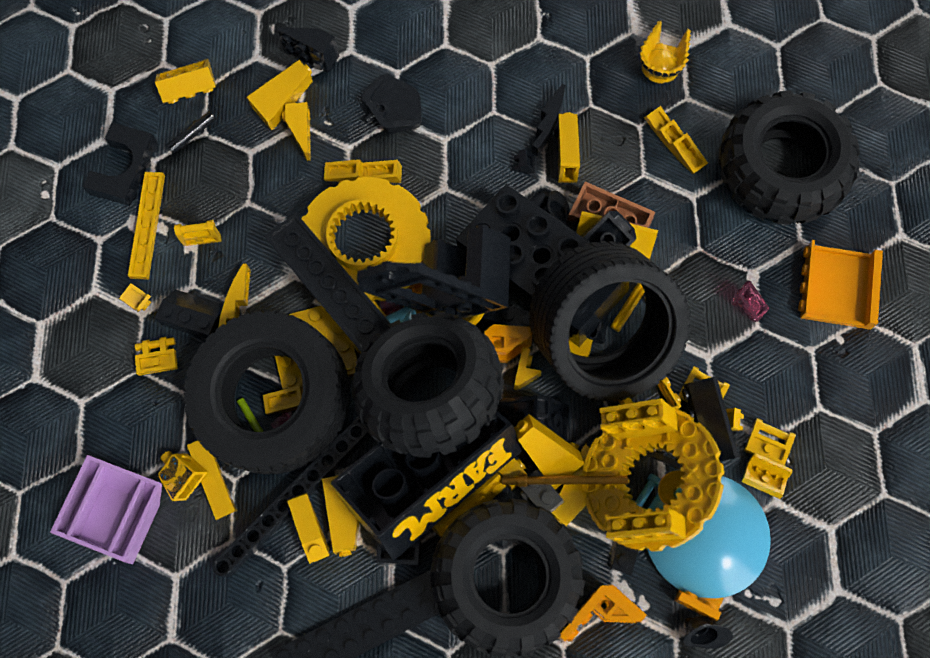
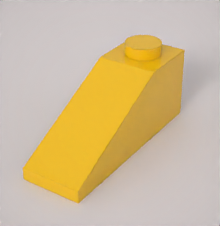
[282,102,311,161]
[287,493,329,564]

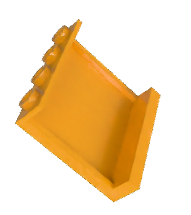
[798,240,883,330]

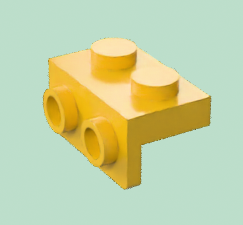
[741,453,793,499]

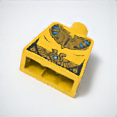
[158,451,208,501]

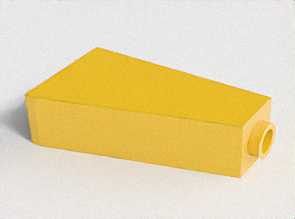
[247,60,313,131]
[558,112,580,183]
[514,414,585,490]
[552,444,590,526]
[322,476,360,557]

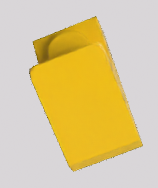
[514,347,542,390]

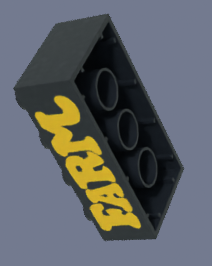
[330,386,522,561]

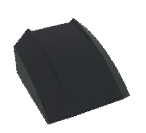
[581,211,637,246]

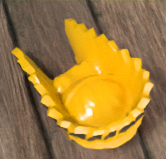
[640,21,691,84]

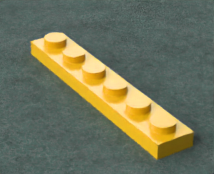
[128,172,165,280]

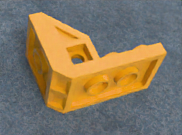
[484,324,532,363]
[558,585,647,643]

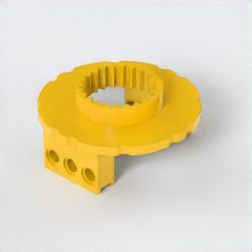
[302,177,431,301]
[582,398,724,552]

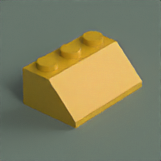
[155,59,216,104]

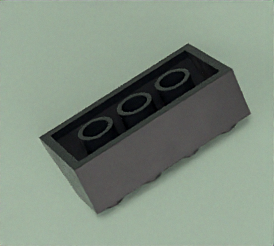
[682,376,739,461]

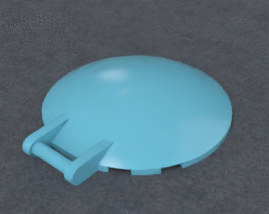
[635,474,771,599]

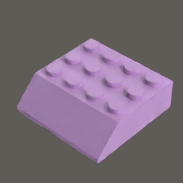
[50,455,162,564]

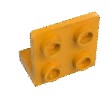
[674,590,724,621]

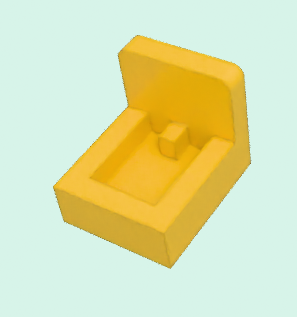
[119,283,151,312]

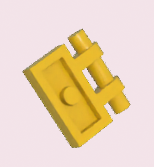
[135,337,178,376]

